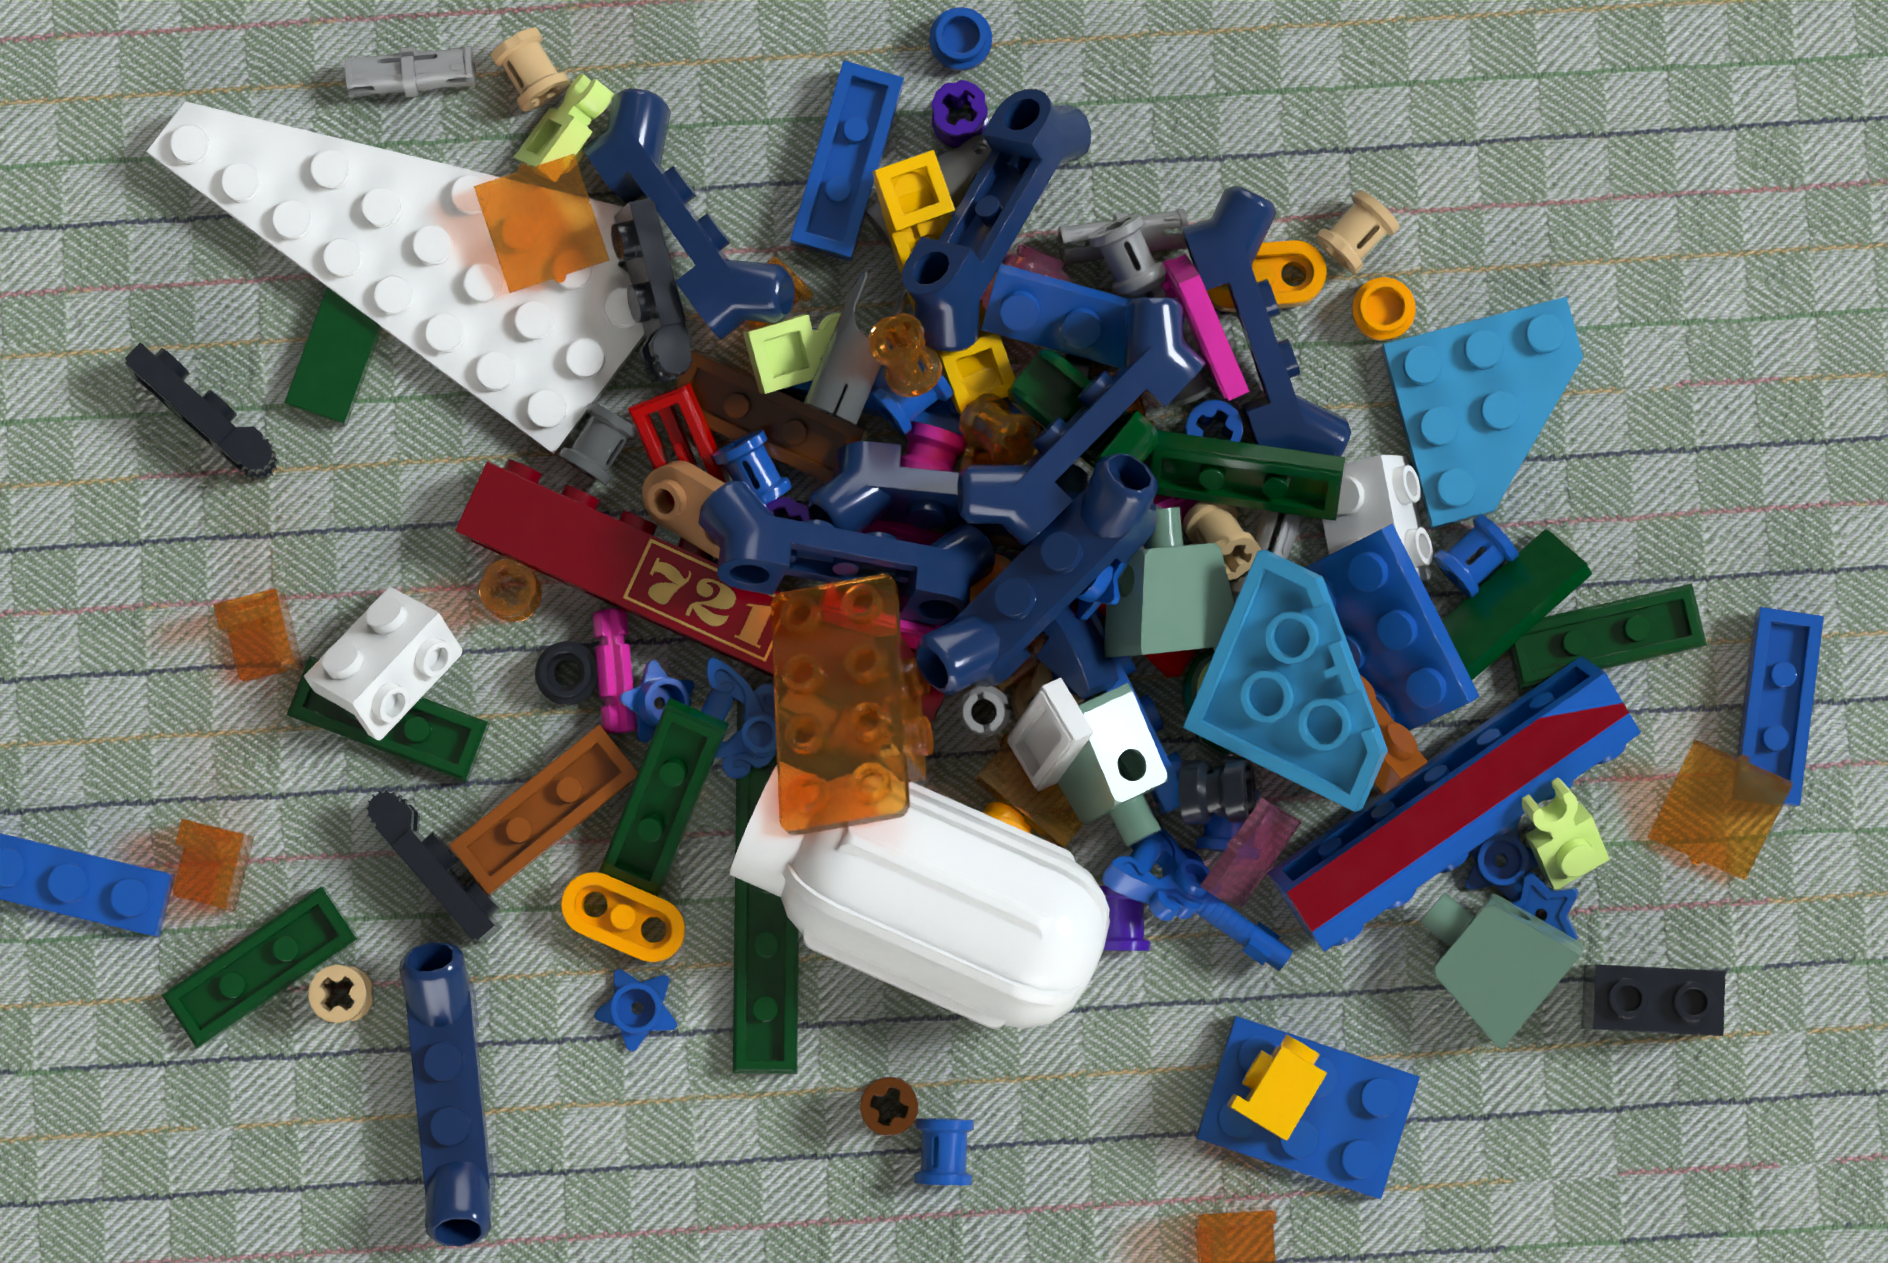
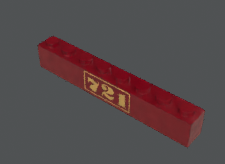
[455,458,946,745]

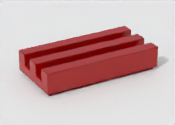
[628,382,731,505]

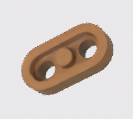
[642,460,725,559]

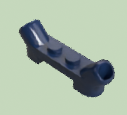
[582,88,795,340]
[902,89,1091,352]
[1181,185,1351,457]
[957,298,1205,546]
[808,441,1088,537]
[916,453,1158,695]
[698,481,995,625]
[399,942,495,1247]

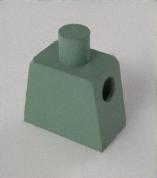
[1104,507,1234,658]
[1057,683,1167,847]
[1420,892,1584,1049]

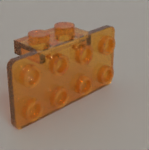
[771,574,934,835]

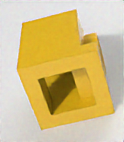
[1227,1034,1327,1141]

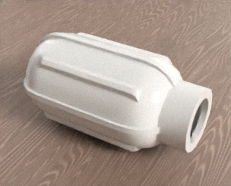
[729,762,1110,1029]

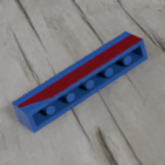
[1267,656,1641,952]

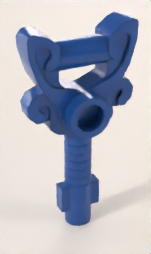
[701,658,874,784]
[1102,823,1293,971]

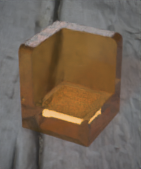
[213,588,304,682]
[173,819,255,911]
[1194,1207,1276,1263]

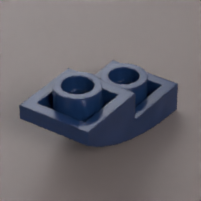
[1036,598,1119,699]

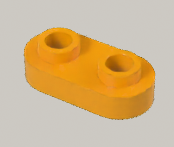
[1207,240,1327,312]
[561,872,686,962]

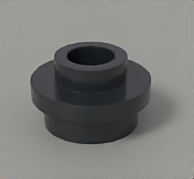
[535,641,598,705]

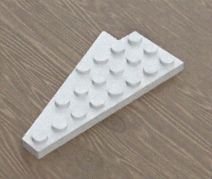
[146,101,646,456]

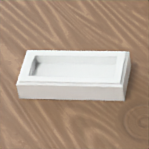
[1006,678,1094,791]

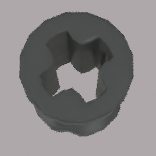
[559,402,638,486]

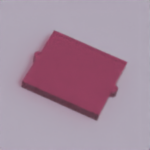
[1201,798,1302,908]

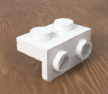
[1322,455,1433,581]
[304,587,462,740]

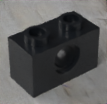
[1581,964,1726,1036]

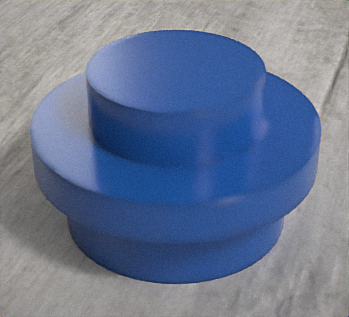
[929,7,992,71]

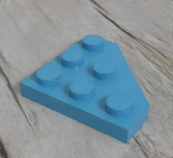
[1381,296,1583,530]
[1183,549,1388,812]

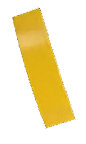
[872,150,1016,414]

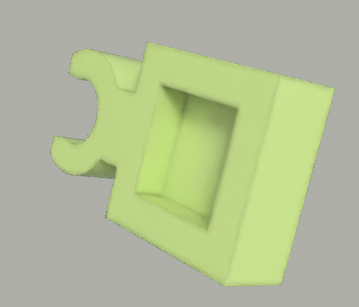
[514,74,614,183]
[742,312,841,394]
[1522,778,1610,889]

